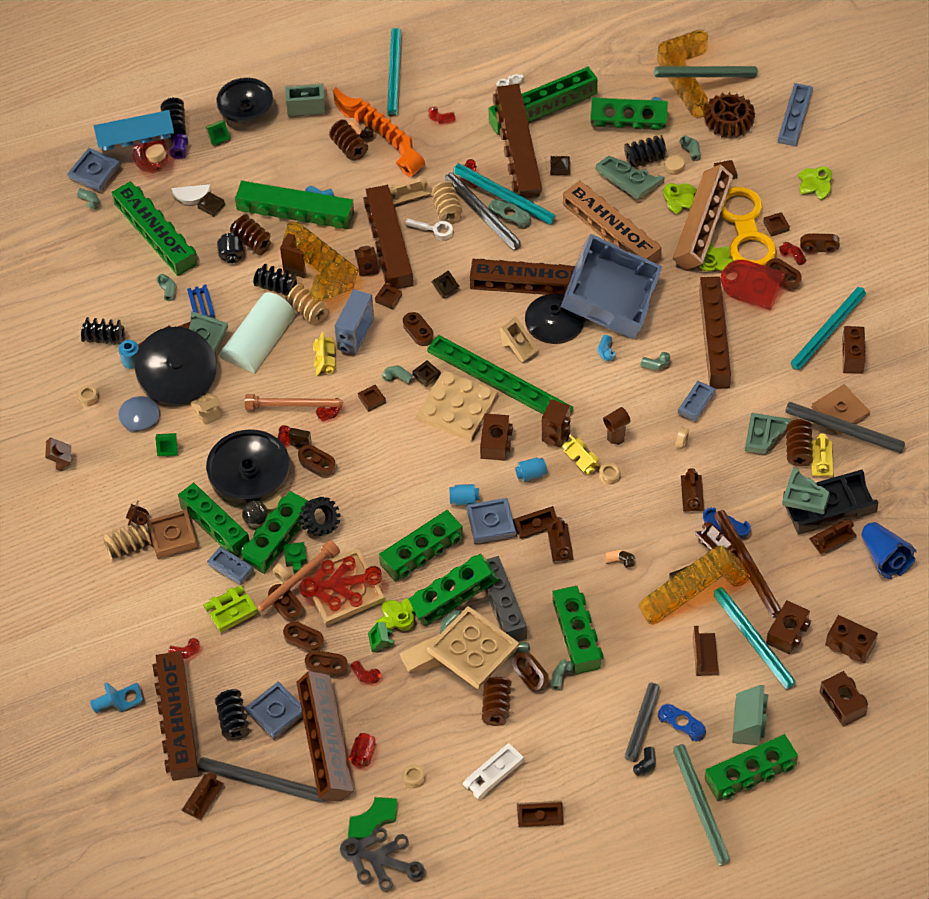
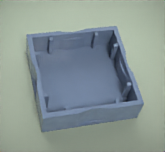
[561,234,663,340]

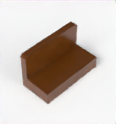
[280,233,306,278]
[693,626,718,676]

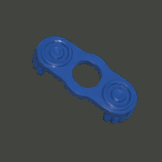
[703,507,751,539]
[658,704,706,742]

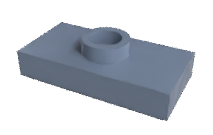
[678,381,716,422]
[207,546,254,585]

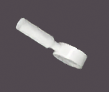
[405,218,453,241]

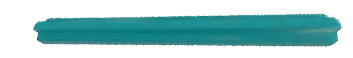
[387,28,401,116]
[454,163,556,224]
[791,287,866,370]
[713,587,796,689]

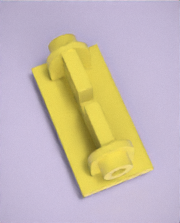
[313,332,335,376]
[812,434,833,477]
[563,435,601,475]

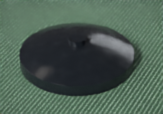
[135,327,216,407]
[206,429,290,503]

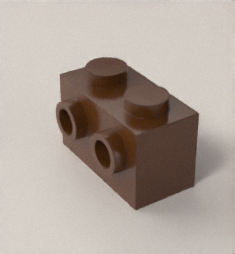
[542,399,571,448]
[825,615,878,663]

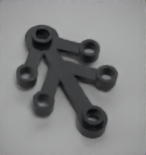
[340,827,425,892]

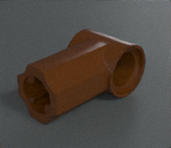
[603,407,631,445]

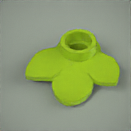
[798,166,832,200]
[663,183,697,214]
[699,243,736,272]
[375,598,415,631]

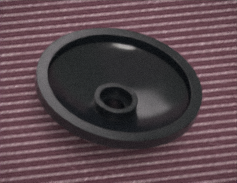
[216,77,273,123]
[525,294,585,344]

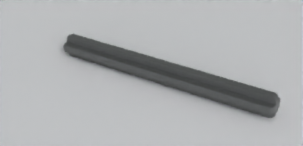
[445,172,521,250]
[785,402,905,453]
[198,757,324,803]

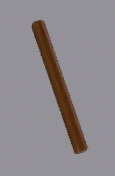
[714,510,781,617]

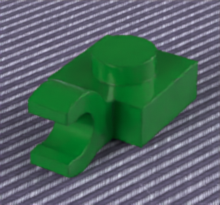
[283,542,307,574]

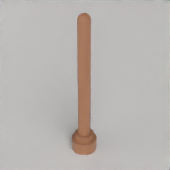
[245,394,343,410]
[258,540,340,611]

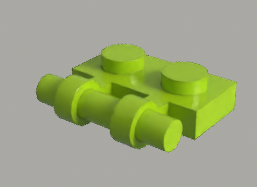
[203,585,258,633]

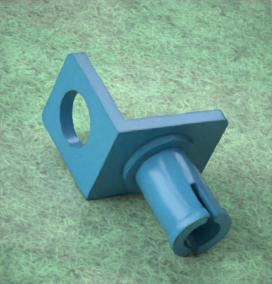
[90,682,143,713]

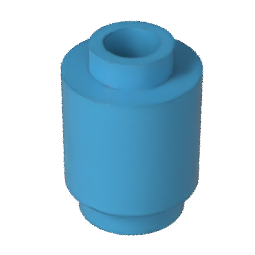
[118,340,139,369]
[515,457,547,482]
[449,484,479,506]

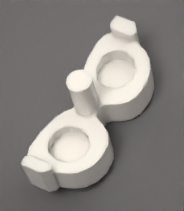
[496,74,524,86]

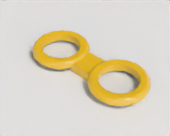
[720,187,776,269]

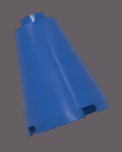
[861,522,917,579]

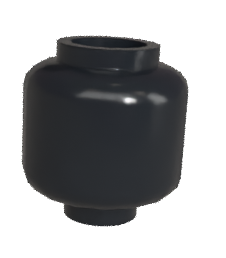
[217,233,244,264]

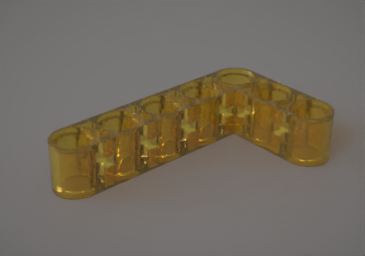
[657,30,708,118]
[282,221,359,301]
[638,545,750,624]

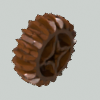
[704,92,755,138]

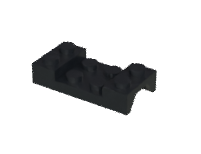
[783,469,878,534]

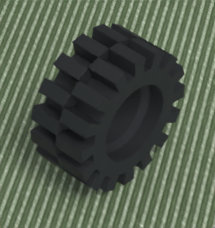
[299,497,341,536]

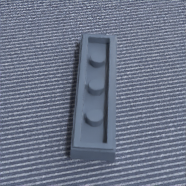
[777,83,813,147]

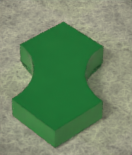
[348,797,397,840]

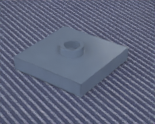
[67,148,121,192]
[466,498,516,544]
[245,681,303,740]

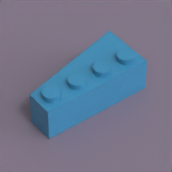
[93,110,174,151]

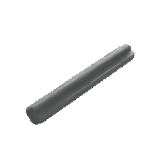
[625,682,660,762]

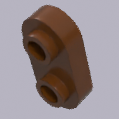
[800,233,840,253]
[766,258,802,289]
[403,312,434,346]
[298,445,336,476]
[268,584,303,621]
[283,622,324,652]
[305,650,348,677]
[513,652,549,690]

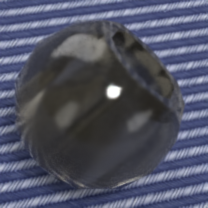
[242,500,268,527]

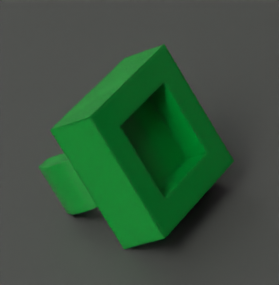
[205,120,230,145]
[155,433,178,456]
[368,622,395,652]

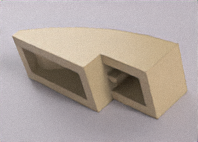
[400,635,444,673]

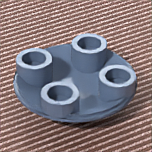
[118,396,159,433]

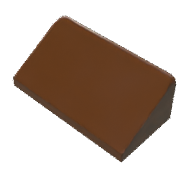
[513,506,557,539]
[517,801,563,827]

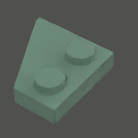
[745,413,791,454]
[782,467,830,514]

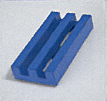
[187,284,215,319]

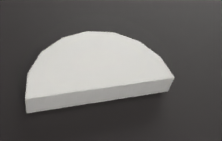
[171,184,210,205]

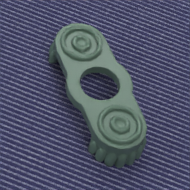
[489,200,531,229]

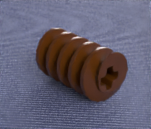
[329,119,368,161]
[230,214,271,255]
[786,419,813,466]
[482,677,512,726]

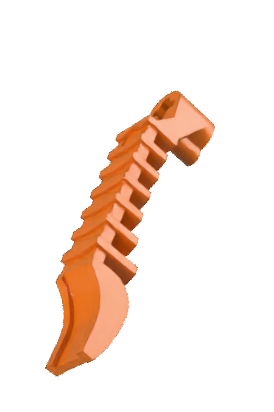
[333,87,425,177]

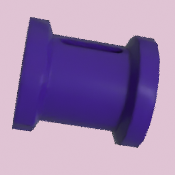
[170,134,188,159]

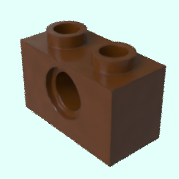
[842,326,866,374]
[480,413,513,461]
[766,600,811,655]
[819,671,868,727]

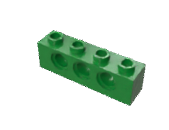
[590,97,668,130]
[178,482,249,557]
[241,491,308,574]
[379,510,463,582]
[408,553,499,626]
[552,585,604,675]
[705,734,798,801]

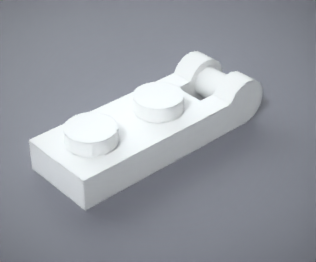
[463,743,524,800]

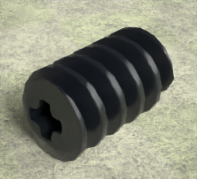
[160,97,186,140]
[624,135,666,166]
[253,263,297,296]
[81,317,125,345]
[215,689,250,740]

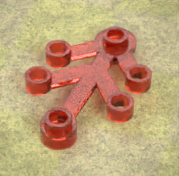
[299,556,382,611]

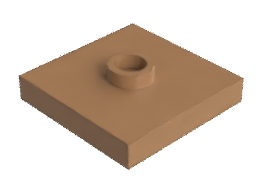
[812,384,870,435]
[147,510,198,559]

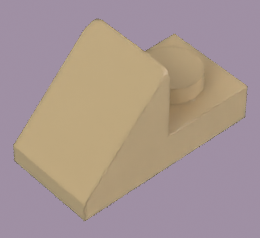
[500,317,539,362]
[190,393,222,425]

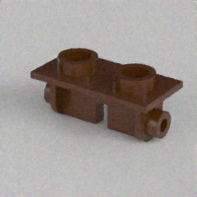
[681,468,704,512]
[126,500,149,526]
[547,517,574,562]
[809,519,857,555]
[694,521,737,561]
[182,772,224,820]

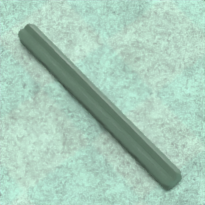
[653,66,758,78]
[673,744,730,866]

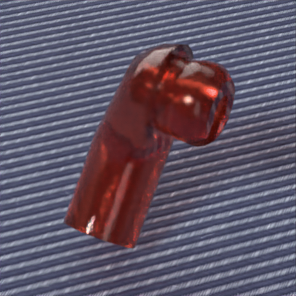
[168,638,200,659]
[350,661,381,684]

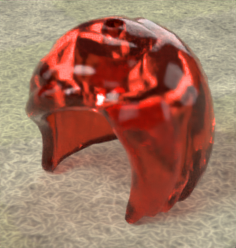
[132,139,168,173]

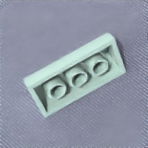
[220,292,296,373]

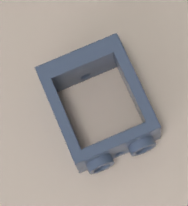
[335,289,374,355]

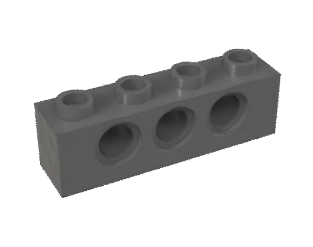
[485,556,527,642]

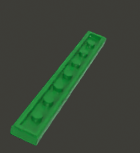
[427,335,573,415]

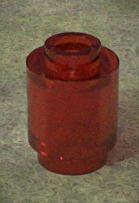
[349,733,376,768]

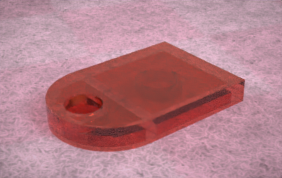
[721,260,786,310]

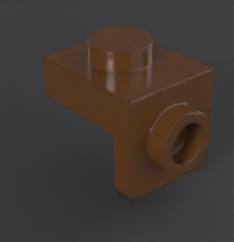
[354,246,379,276]
[45,437,72,471]

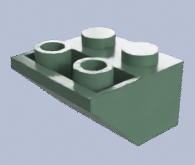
[285,83,325,116]
[732,685,768,746]

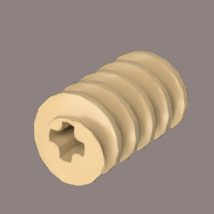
[431,181,462,224]
[286,284,329,325]
[104,524,151,560]

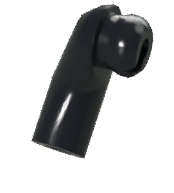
[633,747,656,776]

